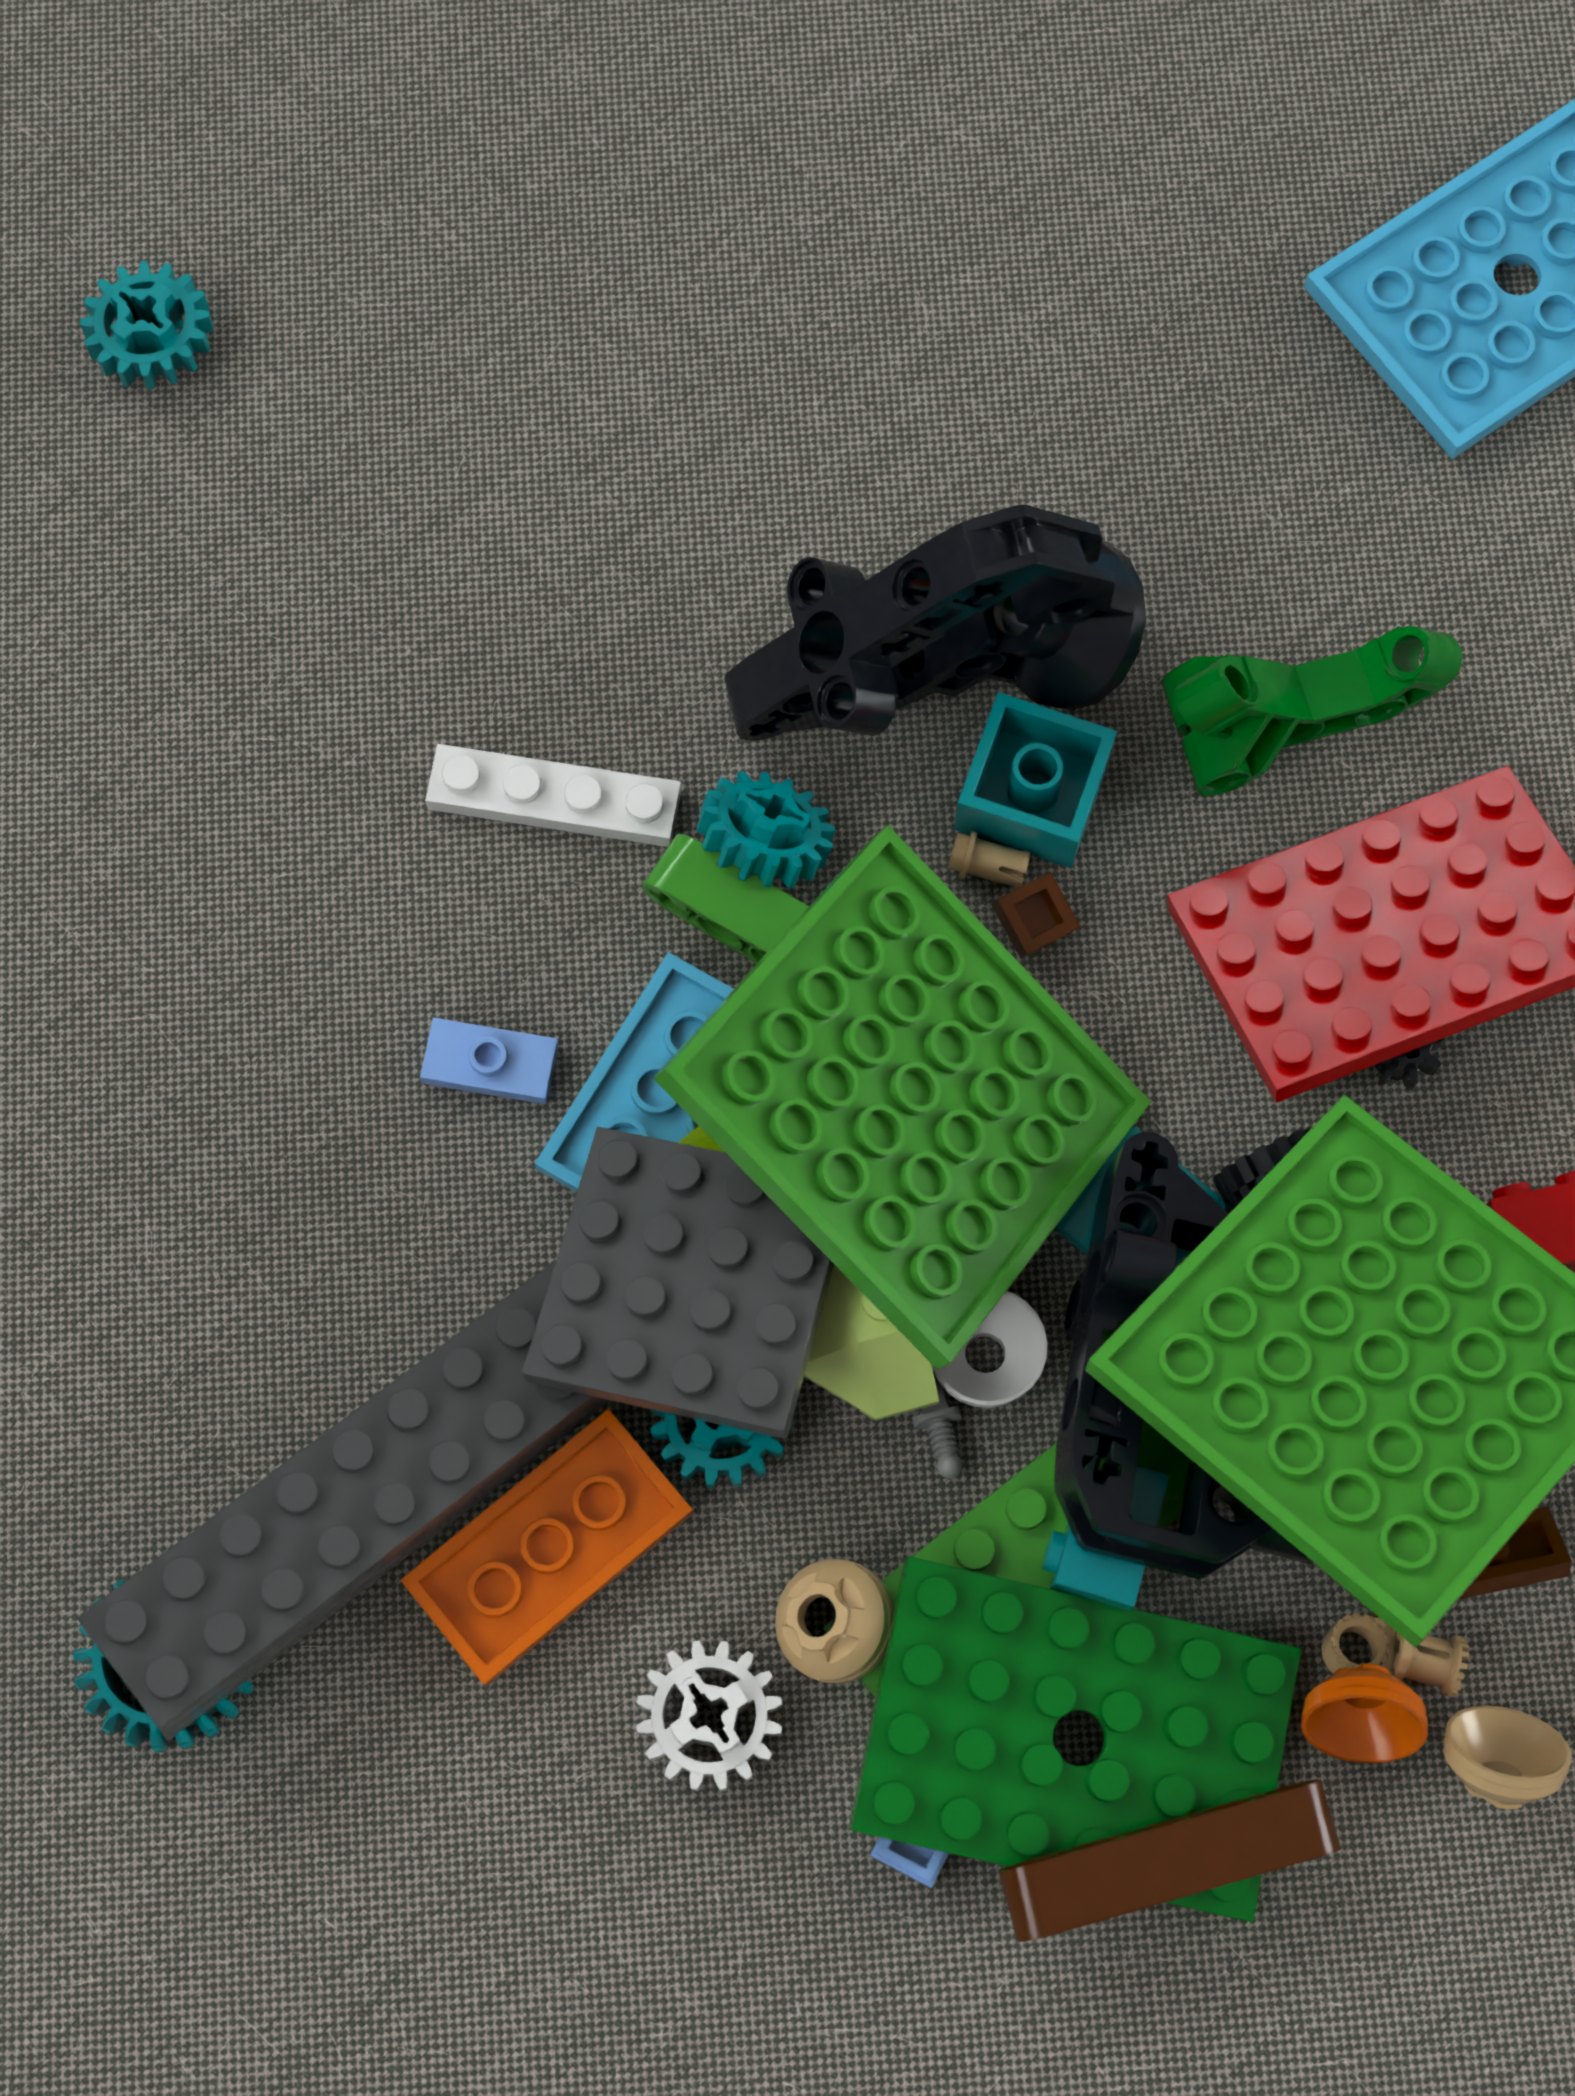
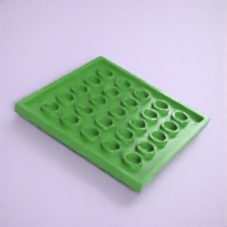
[653,825,1151,1369]
[1085,1095,1575,1648]

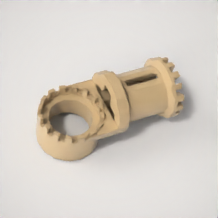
[1321,1613,1469,1697]

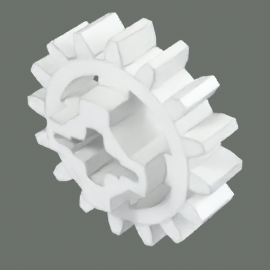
[636,1641,783,1792]

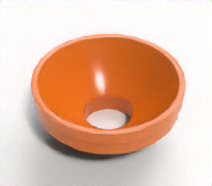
[1301,1663,1428,1764]

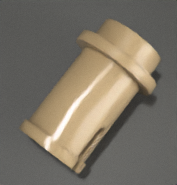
[948,830,1031,889]

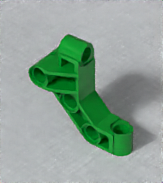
[1161,626,1462,797]

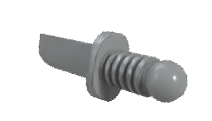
[911,1376,963,1479]

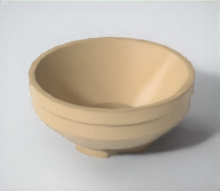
[775,1559,894,1684]
[1443,1705,1572,1809]

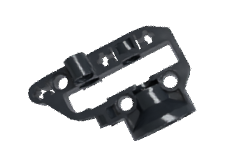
[724,504,1146,741]
[1054,1132,1313,1579]

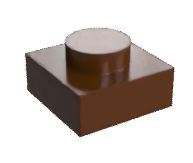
[991,872,1080,959]

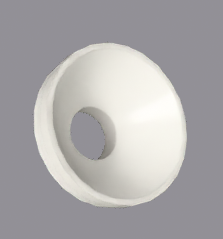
[932,1291,1048,1408]

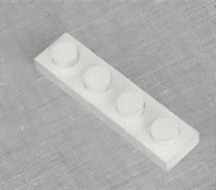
[425,744,682,847]

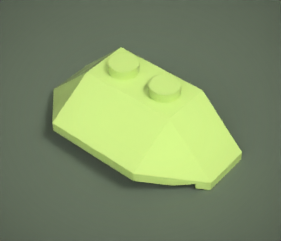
[804,1264,939,1421]

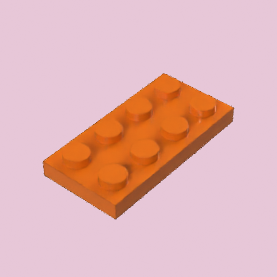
[400,1408,693,1687]

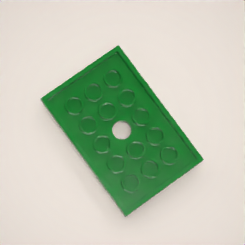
[848,1556,1301,1923]

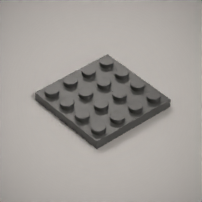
[522,1127,834,1439]

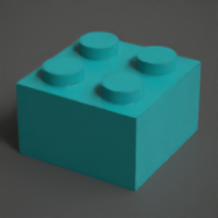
[954,692,1117,869]

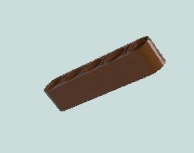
[998,1779,1341,1942]

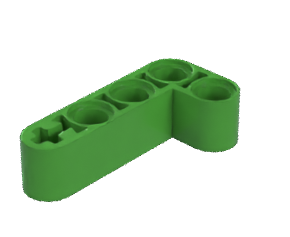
[642,834,809,964]

